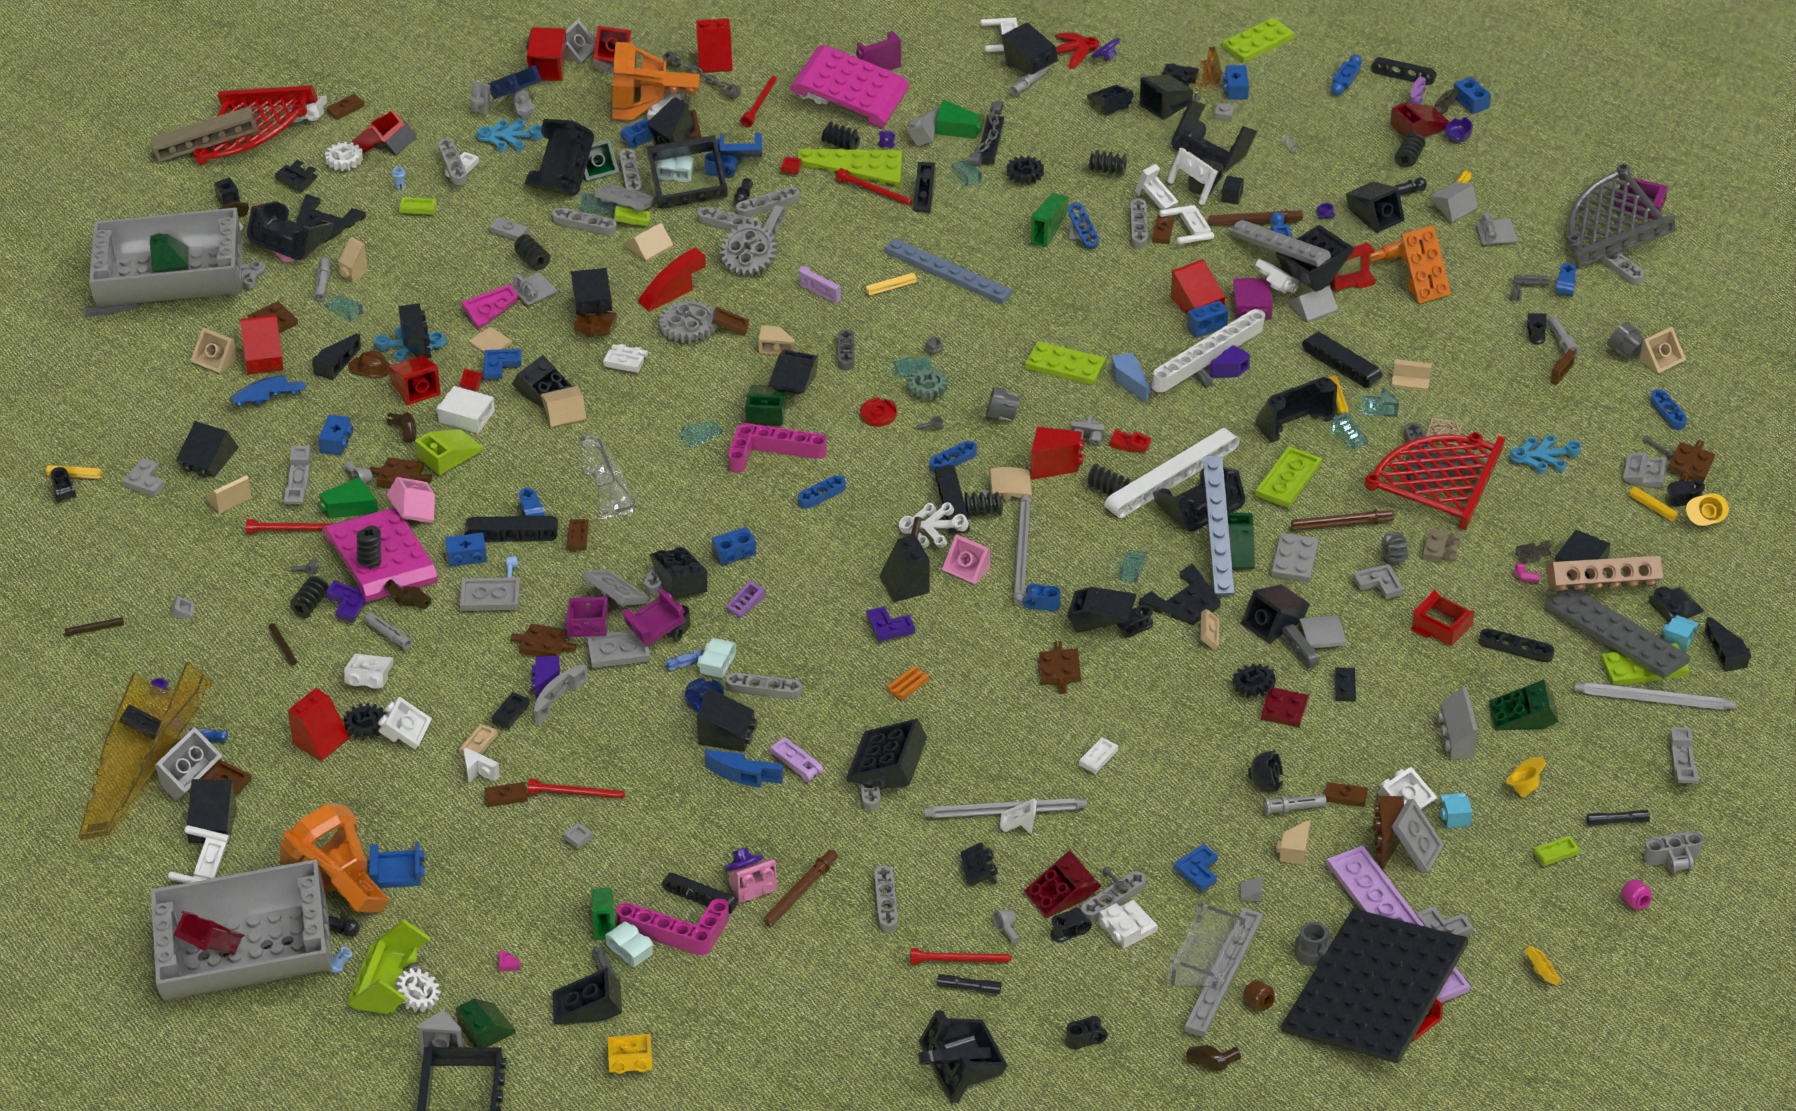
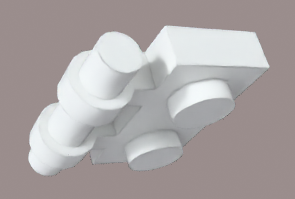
[603,344,648,373]

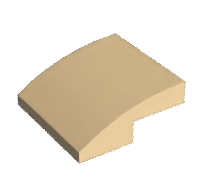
[989,467,1032,501]

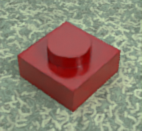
[781,156,802,174]
[459,368,483,391]

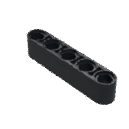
[1302,332,1382,388]
[935,465,970,534]
[464,516,558,542]

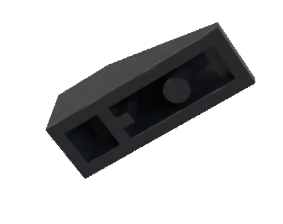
[913,162,936,212]
[312,333,361,380]
[1704,617,1751,672]

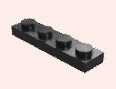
[980,115,1004,164]

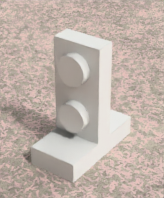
[1135,164,1179,210]

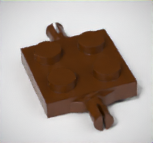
[574,312,617,338]
[1668,440,1715,482]
[369,457,432,487]
[511,624,577,657]
[1039,641,1081,694]

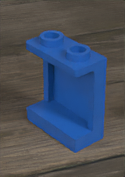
[716,133,762,157]
[369,842,425,888]

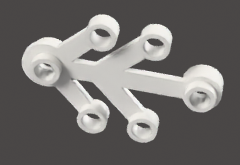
[899,502,969,549]

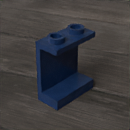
[488,65,542,100]

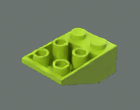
[415,429,484,476]

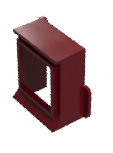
[174,910,245,955]

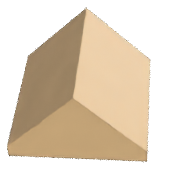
[624,223,673,262]
[1640,326,1686,374]
[190,327,237,373]
[541,386,587,428]
[204,475,252,513]

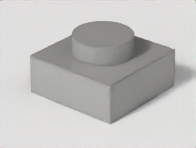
[1214,103,1235,121]
[563,822,593,849]

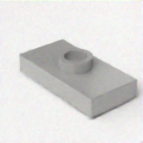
[489,217,529,240]

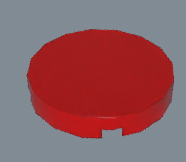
[860,398,897,427]

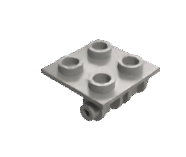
[1476,212,1518,245]
[511,273,558,306]

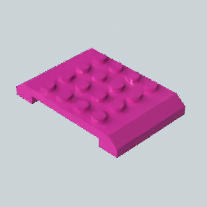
[790,45,909,128]
[322,507,438,602]

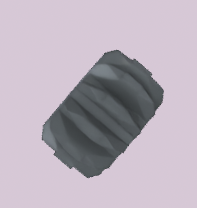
[1381,532,1409,565]

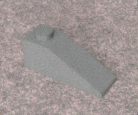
[908,107,939,147]

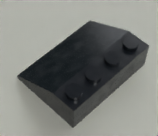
[1275,225,1354,292]
[846,718,927,789]

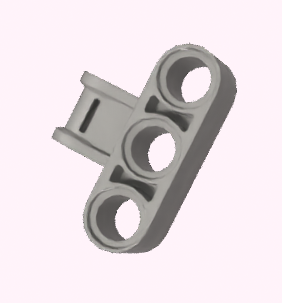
[1644,831,1704,874]

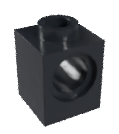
[1221,176,1244,205]
[214,177,240,206]

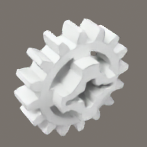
[325,142,363,171]
[394,968,441,1013]

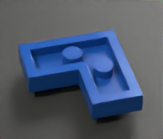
[484,349,522,379]
[1173,844,1218,892]

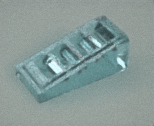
[952,160,982,186]
[580,192,617,214]
[325,295,363,322]
[1331,412,1368,449]
[680,420,723,447]
[1119,550,1147,583]

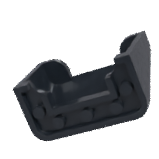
[525,119,594,196]
[247,201,333,260]
[1256,377,1338,443]
[1153,466,1245,531]

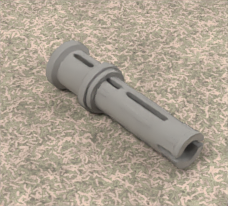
[1547,316,1580,358]
[1263,794,1326,816]

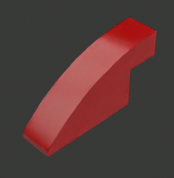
[638,247,706,312]

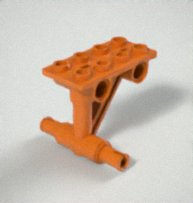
[1369,225,1451,303]

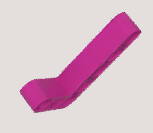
[728,423,827,473]
[616,899,729,955]

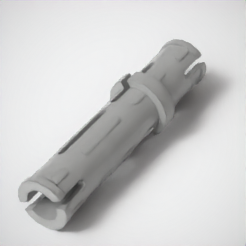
[1010,67,1048,96]
[314,257,331,301]
[365,612,413,650]

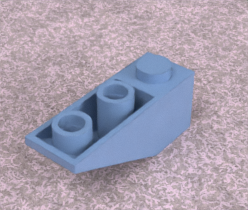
[1111,352,1151,402]

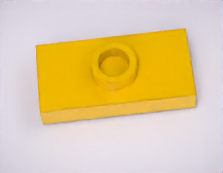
[1525,946,1561,986]

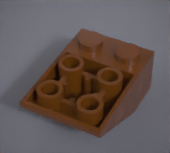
[1373,796,1404,869]

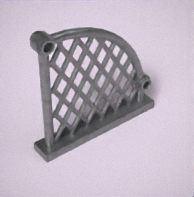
[1567,163,1676,268]

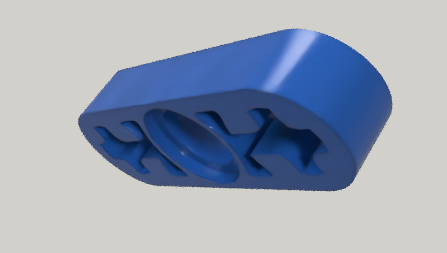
[1068,202,1099,249]
[1650,389,1687,430]
[930,441,977,473]
[798,475,846,509]

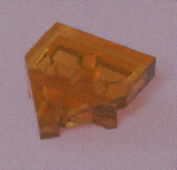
[1201,46,1222,85]

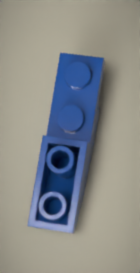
[229,375,305,405]
[704,750,784,787]

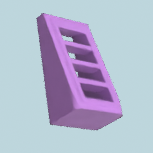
[725,580,766,618]

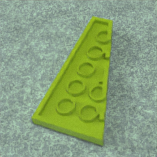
[798,148,902,188]

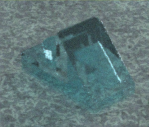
[1361,388,1399,417]

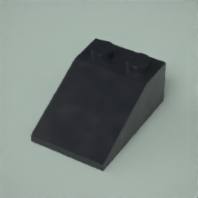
[553,967,622,1024]

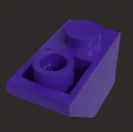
[1209,345,1250,378]
[532,656,560,699]

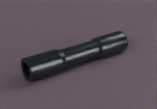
[1586,810,1650,826]
[937,974,1002,995]

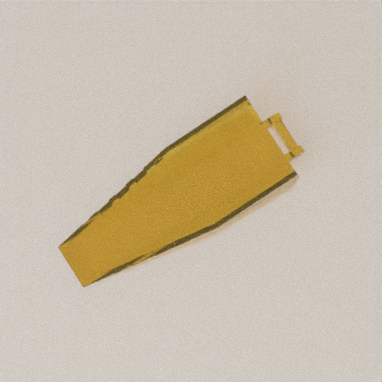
[78,662,212,839]

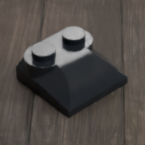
[1087,85,1134,114]
[1649,586,1704,623]

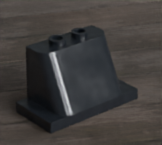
[919,1010,1008,1103]

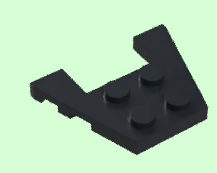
[296,194,366,243]
[1139,564,1221,625]

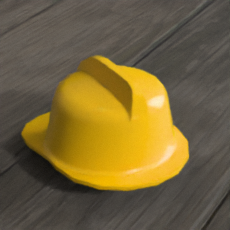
[1686,493,1729,526]
[1506,757,1546,797]

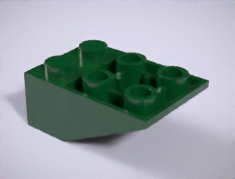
[745,385,788,425]
[1227,513,1255,569]
[1489,679,1559,731]

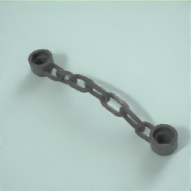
[663,51,741,99]
[969,101,1003,167]

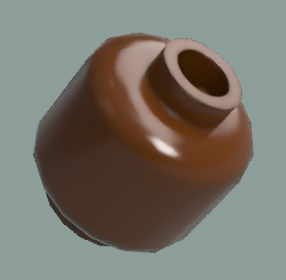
[1243,980,1275,1011]

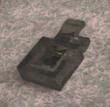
[1434,87,1459,114]
[1516,541,1552,564]

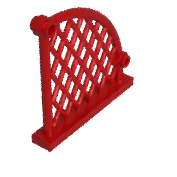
[193,85,318,165]
[1364,432,1505,530]

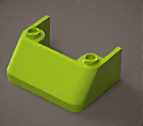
[346,919,431,1014]

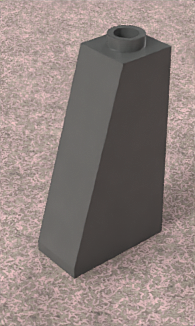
[1405,452,1479,493]

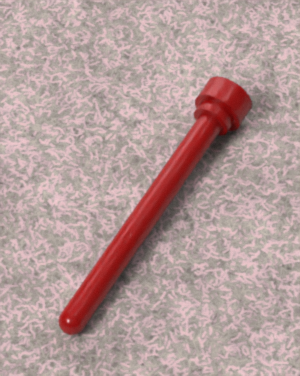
[740,76,777,128]
[836,168,912,205]
[246,519,334,534]
[527,778,625,799]
[910,948,1011,965]

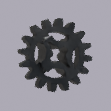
[1007,155,1044,185]
[1232,663,1276,698]
[344,703,386,740]

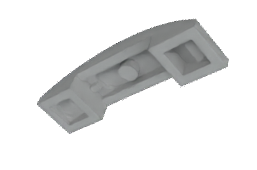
[284,446,311,504]
[534,664,588,726]
[1671,727,1699,783]

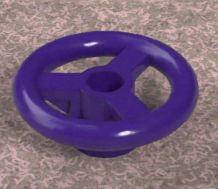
[1091,38,1120,61]
[724,847,764,871]

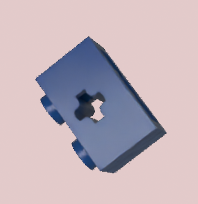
[1222,65,1249,100]
[318,415,354,455]
[445,533,487,567]

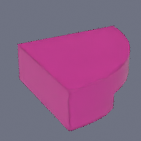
[499,951,521,972]

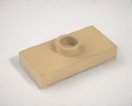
[1200,609,1219,650]
[459,724,498,755]

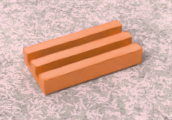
[887,666,929,701]

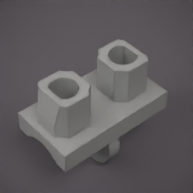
[470,81,490,115]
[510,90,534,120]
[1071,414,1106,446]

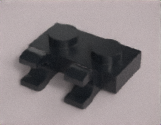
[1162,63,1199,87]
[275,160,318,192]

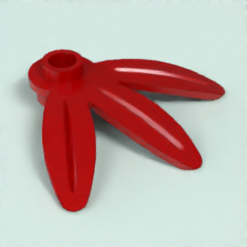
[1055,32,1099,69]

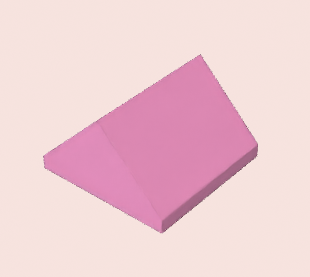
[942,534,990,584]

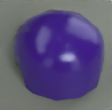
[1445,117,1473,142]

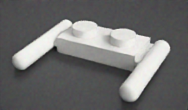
[980,17,1018,52]
[1167,148,1218,205]
[1159,205,1214,244]
[168,825,229,883]

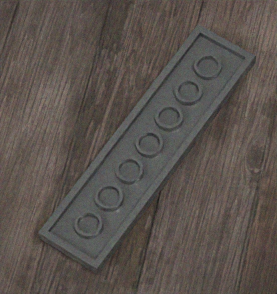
[1545,587,1691,679]

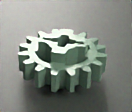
[908,368,947,400]

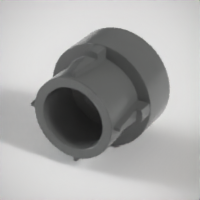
[1607,322,1644,360]
[986,387,1019,421]
[1294,922,1331,966]

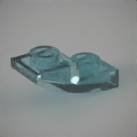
[893,356,934,377]

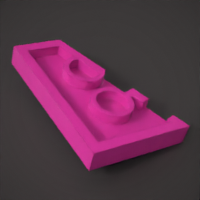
[462,284,518,331]

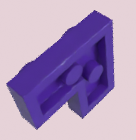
[326,580,366,623]
[866,606,915,642]

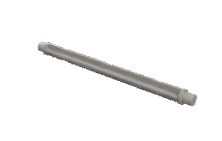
[1013,494,1031,605]
[1575,682,1736,710]
[924,798,1087,819]

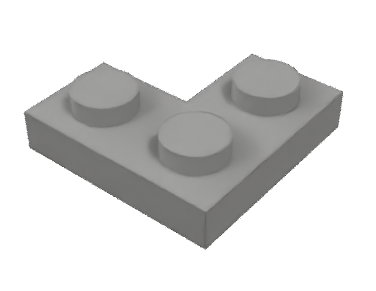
[122,458,165,497]
[1353,564,1404,599]
[1416,906,1474,936]

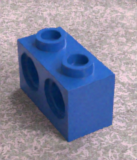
[1453,77,1491,114]
[1187,301,1228,338]
[711,527,756,566]

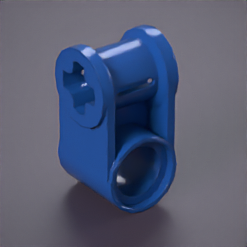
[620,119,652,148]
[705,152,739,178]
[1555,263,1576,296]
[519,488,545,516]
[1022,583,1061,612]

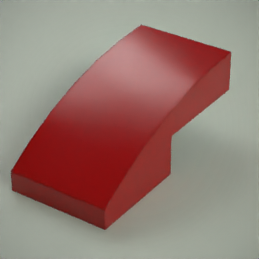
[1108,429,1152,453]

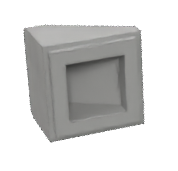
[1069,222,1088,240]
[169,596,195,618]
[1241,877,1262,902]

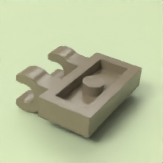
[1423,529,1461,562]

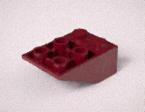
[1390,102,1450,137]
[1024,850,1101,918]

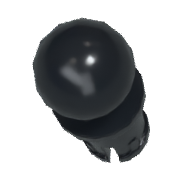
[734,178,753,204]
[1394,178,1427,195]
[328,915,360,936]

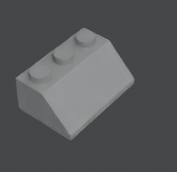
[1437,687,1478,760]
[155,727,223,801]

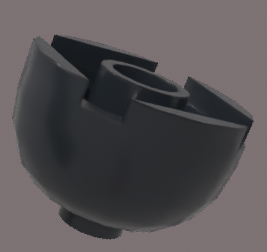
[1248,750,1283,791]

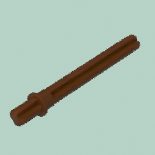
[1207,209,1303,226]
[1291,509,1394,531]
[763,850,838,927]

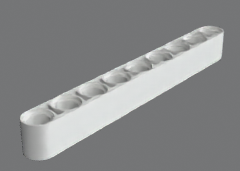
[1151,309,1265,392]
[1104,428,1240,518]

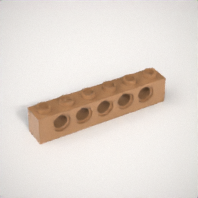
[1546,556,1663,591]

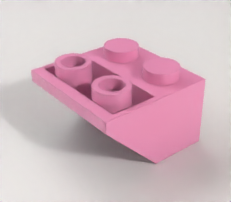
[387,477,435,523]
[728,859,777,903]

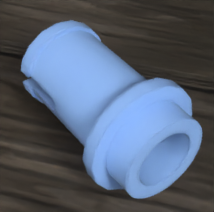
[392,167,406,190]
[330,947,353,973]

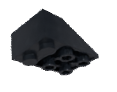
[398,303,432,358]
[768,349,818,394]
[512,355,573,409]
[650,547,708,597]
[1067,587,1136,633]

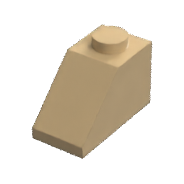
[339,237,368,282]
[759,325,795,355]
[1276,821,1311,865]

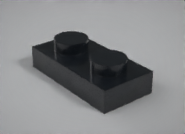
[1335,667,1356,702]
[491,692,530,729]
[119,704,165,740]

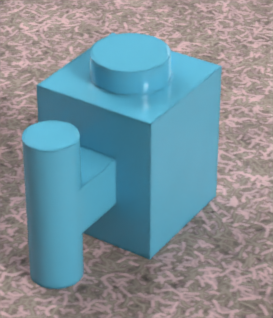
[1662,615,1699,651]
[1440,793,1473,828]

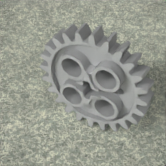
[720,222,778,278]
[659,299,717,344]

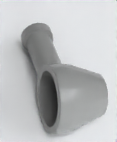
[344,461,372,484]
[992,909,1021,945]

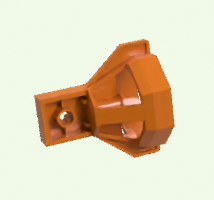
[612,42,700,121]
[280,804,390,913]

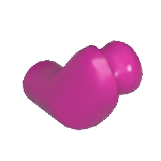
[1514,563,1540,583]

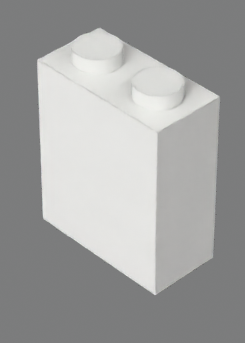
[436,386,495,433]

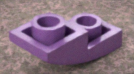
[1410,76,1426,104]

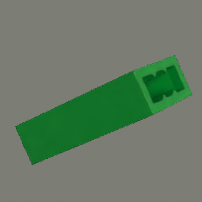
[1031,193,1069,248]

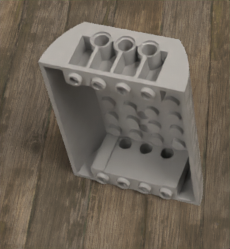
[89,208,243,307]
[151,859,334,1001]

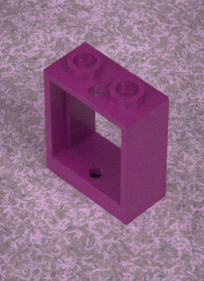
[1614,178,1668,220]
[566,596,609,637]

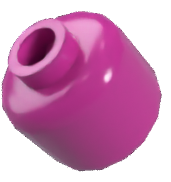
[1621,879,1652,910]

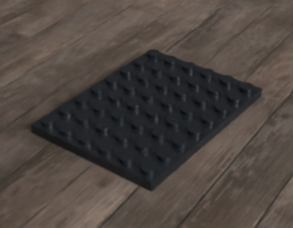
[1281,908,1469,1064]

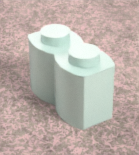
[657,156,694,182]
[697,638,736,678]
[606,921,653,968]

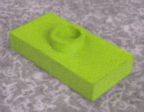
[399,197,437,215]
[614,206,650,227]
[1533,835,1580,866]

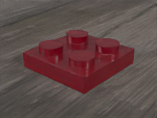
[1261,688,1309,728]

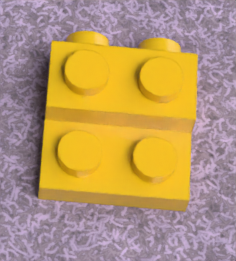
[608,1034,653,1074]

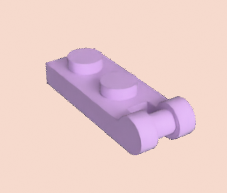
[799,266,841,304]
[770,737,823,782]

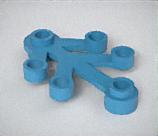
[477,119,543,152]
[374,326,446,362]
[1509,435,1581,474]

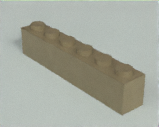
[151,106,258,162]

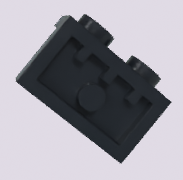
[960,842,998,887]

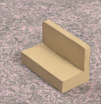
[1391,359,1432,391]

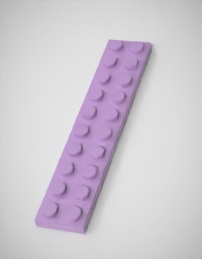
[1327,846,1470,1003]

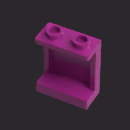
[856,31,901,71]
[1233,278,1273,320]
[622,588,685,647]

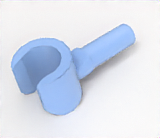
[506,556,518,578]

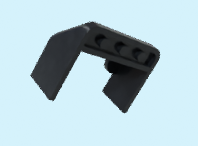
[1171,99,1257,172]

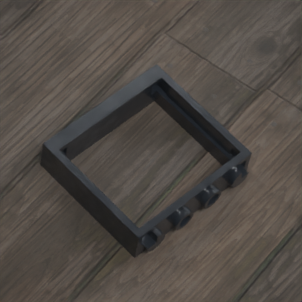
[647,135,728,208]
[417,1047,507,1111]

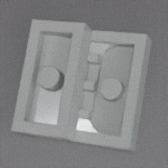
[1623,453,1668,488]
[1299,615,1346,648]

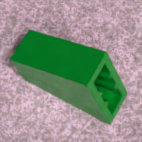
[936,100,982,139]
[318,477,378,518]
[591,887,615,940]

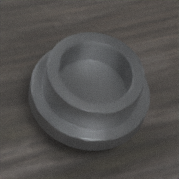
[925,337,943,354]

